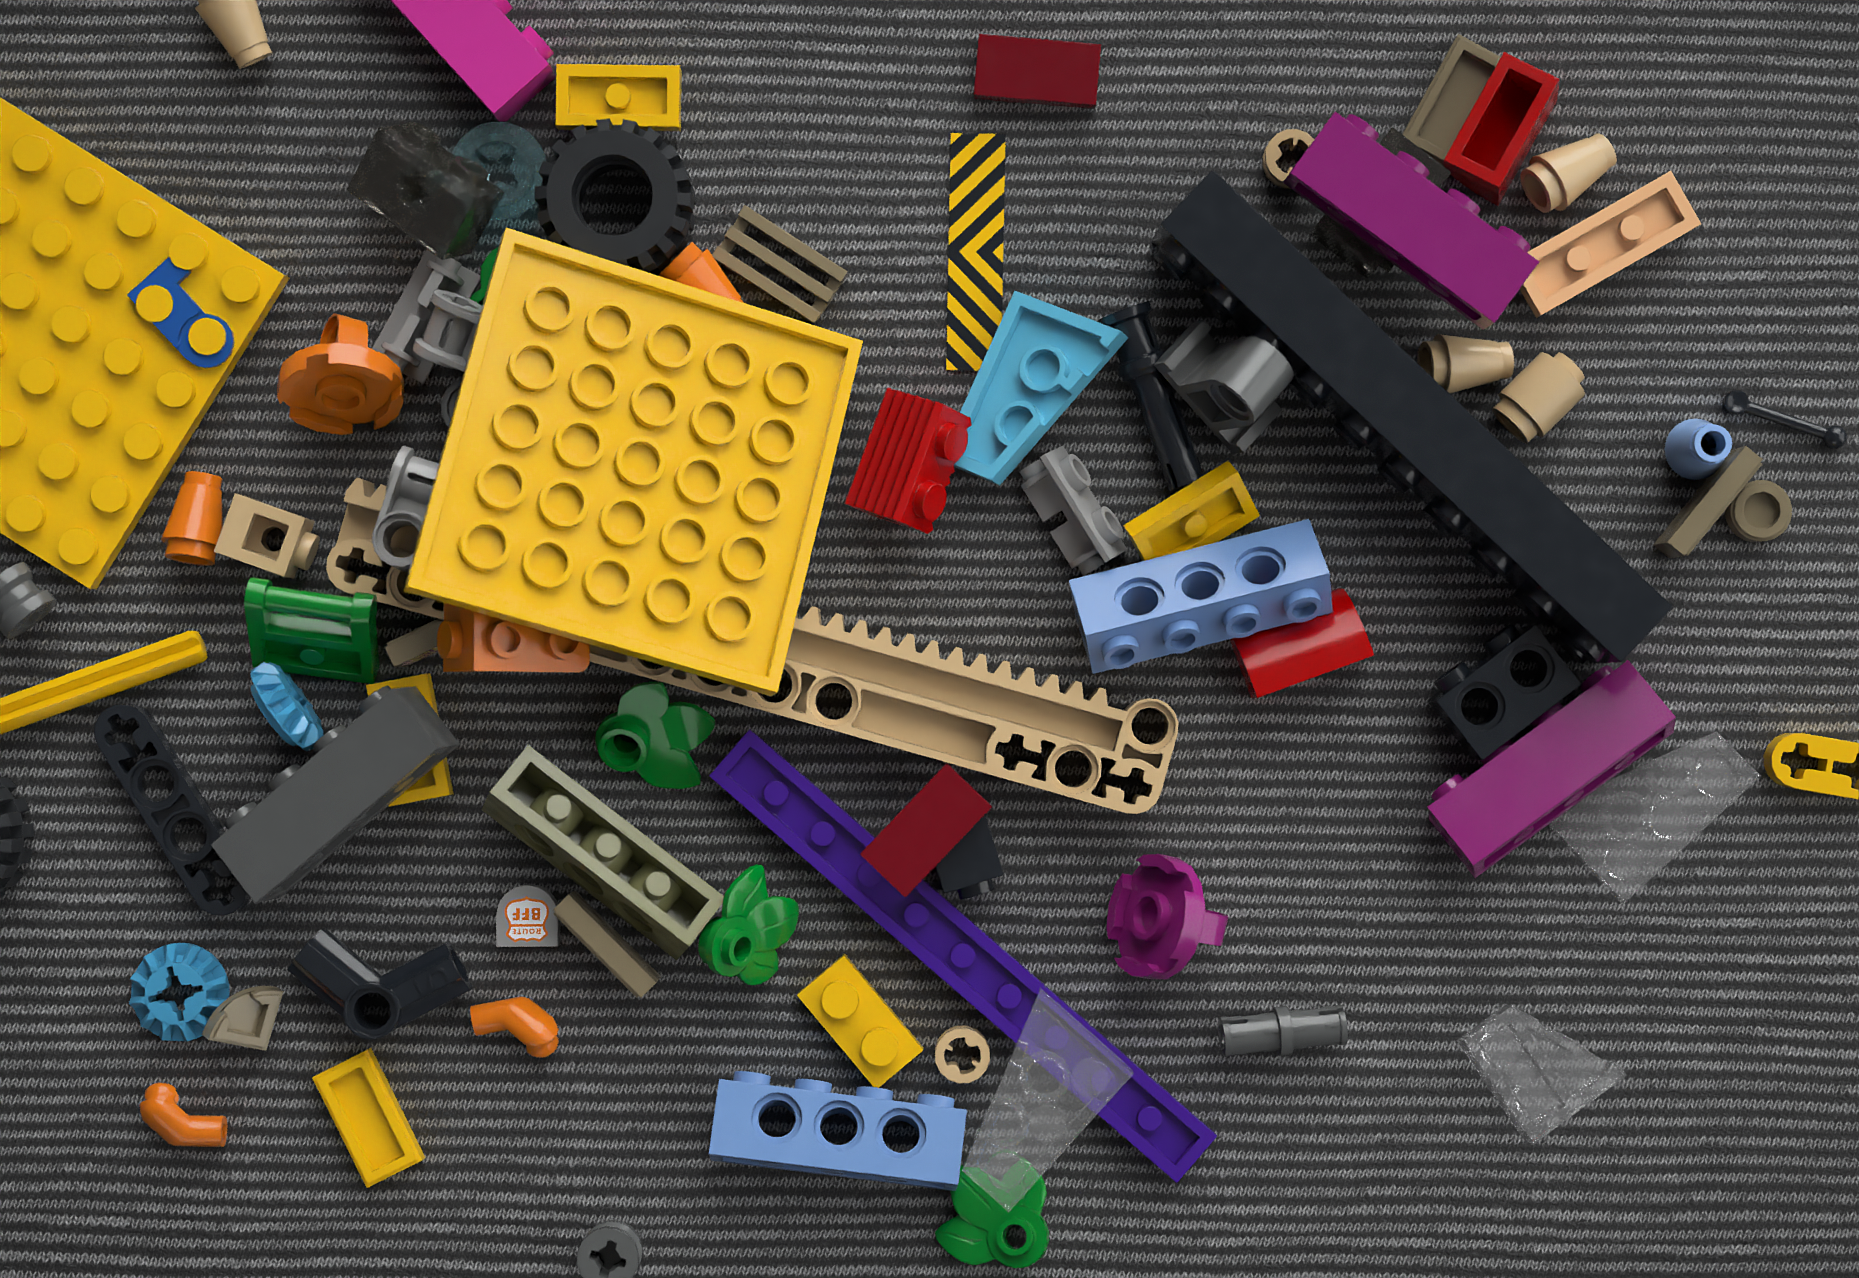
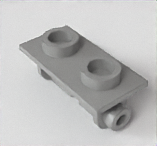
[372,247,481,384]
[1020,446,1127,576]

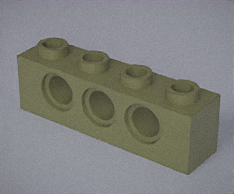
[481,745,724,961]

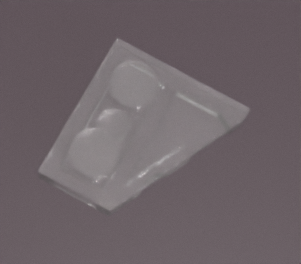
[1457,1005,1627,1144]

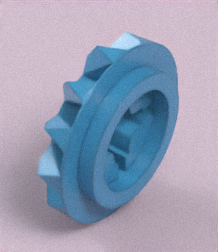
[251,662,323,751]
[129,943,230,1042]

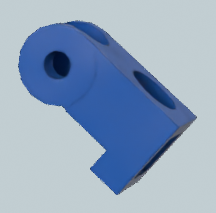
[127,257,235,368]

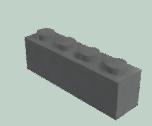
[211,686,460,904]

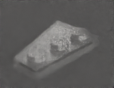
[1547,731,1761,904]
[962,987,1133,1212]

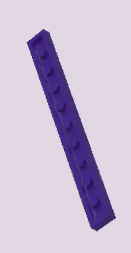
[709,729,1217,1183]

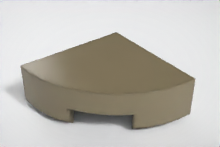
[202,986,283,1051]

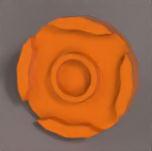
[277,314,404,435]

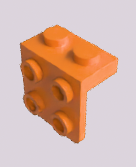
[437,603,590,673]

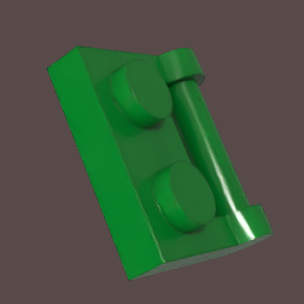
[244,577,380,684]

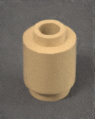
[1492,352,1585,444]

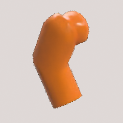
[470,997,559,1058]
[140,1083,227,1147]

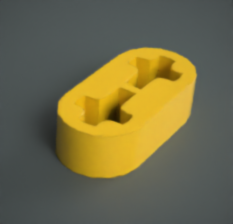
[1764,733,1859,799]

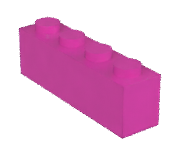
[390,0,556,125]

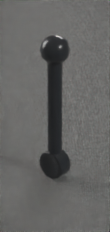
[1722,390,1847,449]

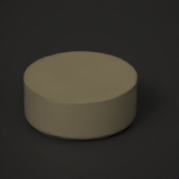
[1725,480,1792,542]

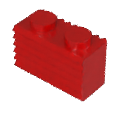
[844,387,972,534]

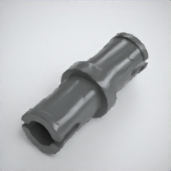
[1218,1005,1348,1057]

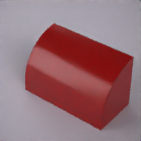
[1444,52,1560,206]
[1230,587,1374,698]

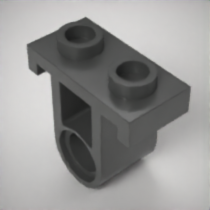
[1154,320,1294,454]

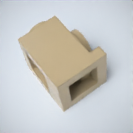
[214,493,320,579]

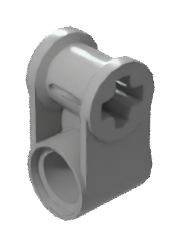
[412,290,482,372]
[372,446,439,572]

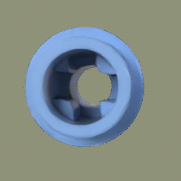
[1665,419,1732,480]

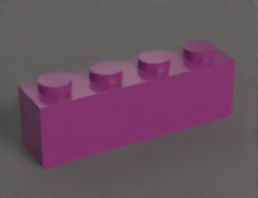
[1283,112,1539,330]
[1427,660,1676,878]

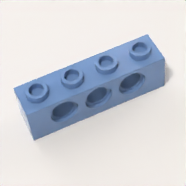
[1069,519,1333,674]
[709,1071,967,1191]

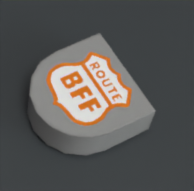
[496,884,561,947]

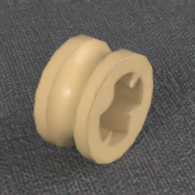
[1262,129,1314,189]
[935,1025,990,1083]

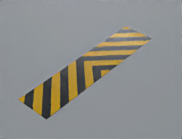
[946,133,1006,371]

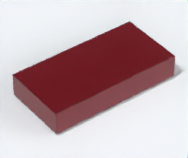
[973,34,1101,109]
[860,763,992,897]

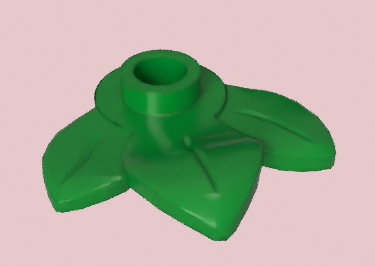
[595,682,715,789]
[698,864,799,985]
[935,1156,1049,1268]

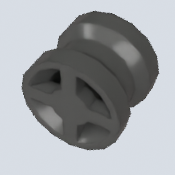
[0,562,57,639]
[577,1220,643,1278]

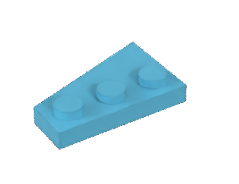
[954,291,1128,486]

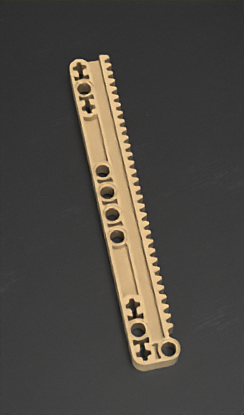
[326,478,1178,814]

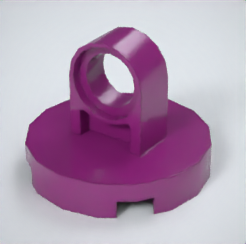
[1106,854,1228,979]

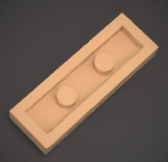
[1520,171,1701,318]

